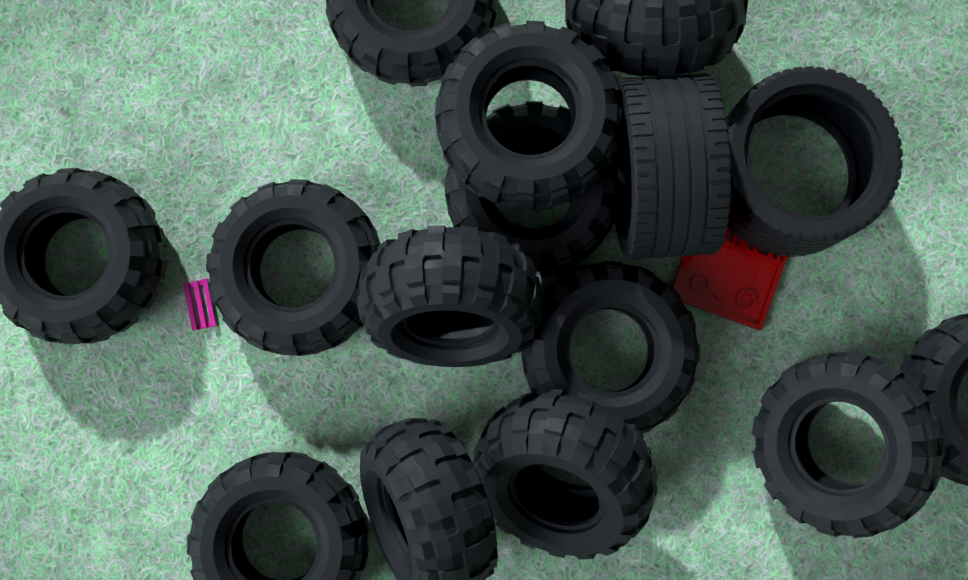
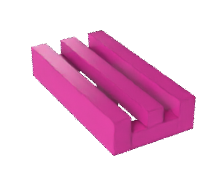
[183,278,218,331]

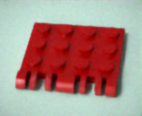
[672,228,788,331]

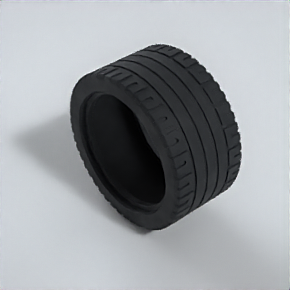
[726,66,903,257]
[614,73,731,260]

